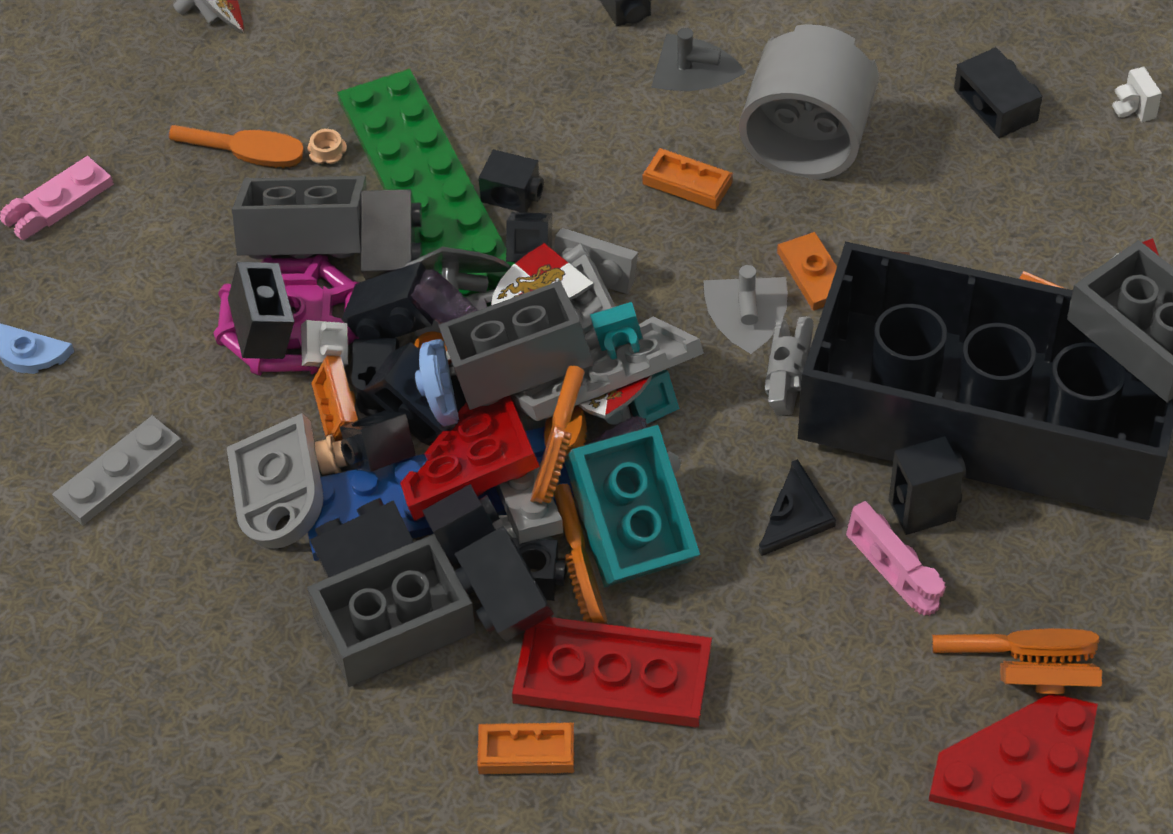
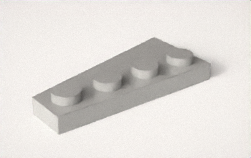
[512,316,704,421]

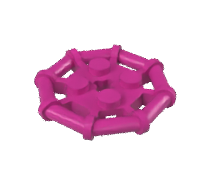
[214,254,359,376]

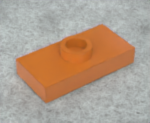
[643,148,733,210]
[777,232,837,311]
[312,355,358,442]
[1000,661,1102,694]
[477,723,574,774]

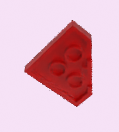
[400,395,540,521]
[928,694,1098,834]

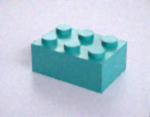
[564,425,700,588]

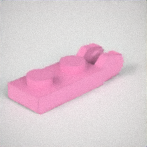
[0,156,114,241]
[846,500,946,616]

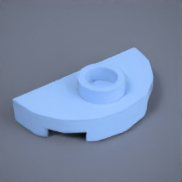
[0,323,74,374]
[415,339,459,427]

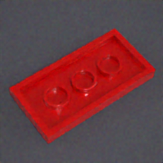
[512,617,712,728]

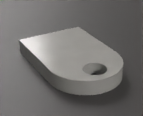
[227,413,323,549]

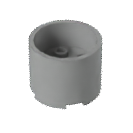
[739,24,879,180]

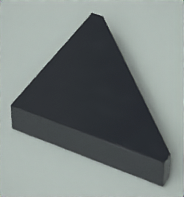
[759,459,836,556]

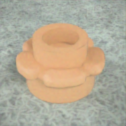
[307,129,347,164]
[315,435,348,476]

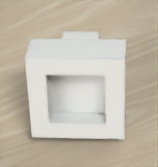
[1112,67,1162,122]
[301,320,348,367]

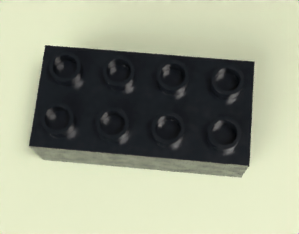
[797,241,1173,521]

